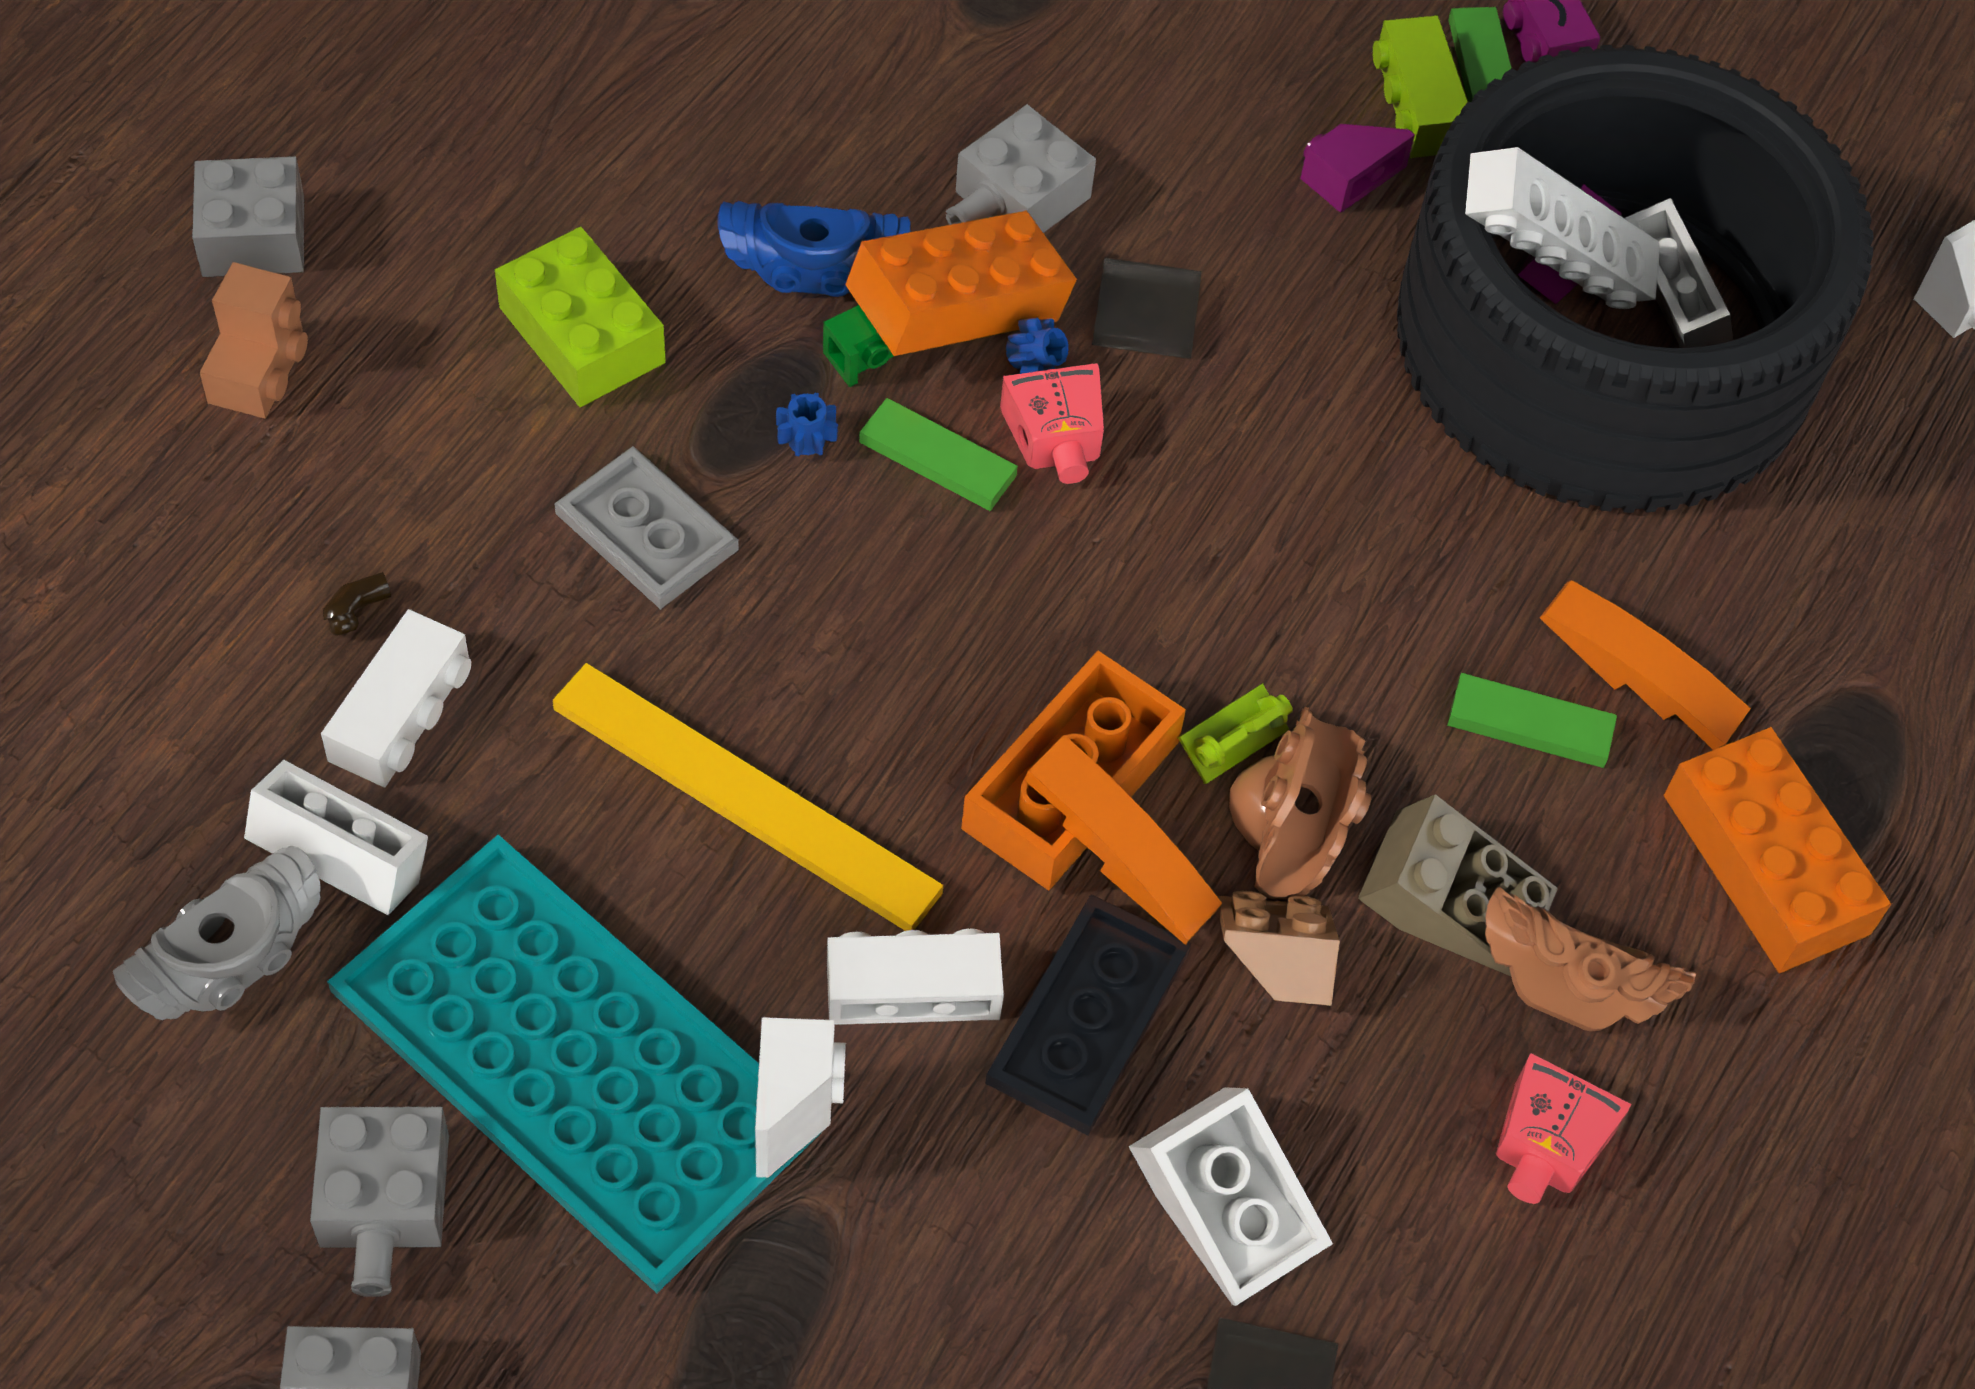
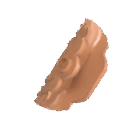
[1229,707,1371,900]
[1485,887,1696,1031]

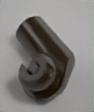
[323,572,391,636]

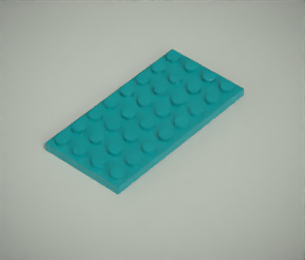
[327,835,824,1293]

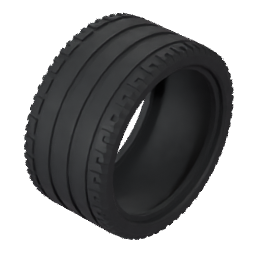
[1397,45,1873,513]

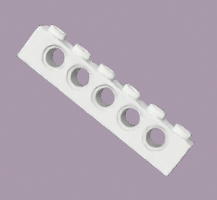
[1465,147,1660,309]

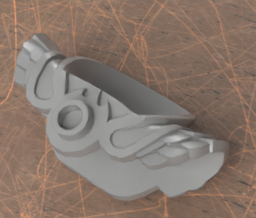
[113,846,320,1020]

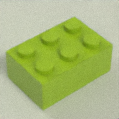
[495,226,666,408]

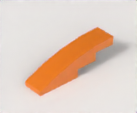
[1540,580,1751,750]
[1024,735,1222,945]

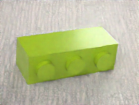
[1373,15,1468,158]

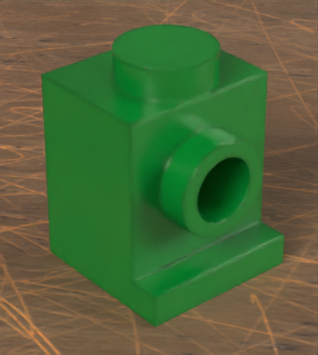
[823,305,894,387]

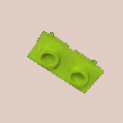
[1178,684,1293,784]

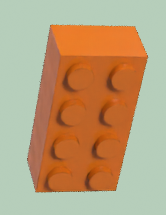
[845,210,1077,356]
[961,650,1186,891]
[1664,727,1891,974]

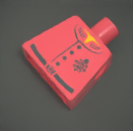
[1000,363,1104,484]
[1496,1053,1631,1204]

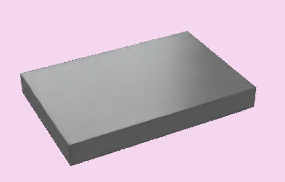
[555,446,739,610]

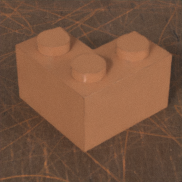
[200,262,308,419]

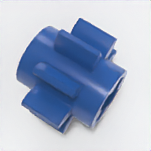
[1006,318,1069,374]
[776,392,838,457]

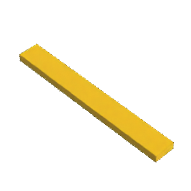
[553,663,943,931]

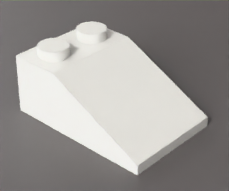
[1129,1087,1333,1306]

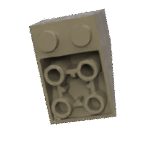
[1358,794,1558,976]

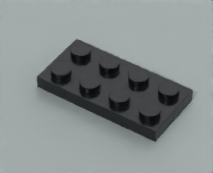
[985,894,1192,1136]

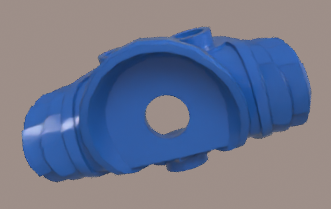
[717,201,911,297]

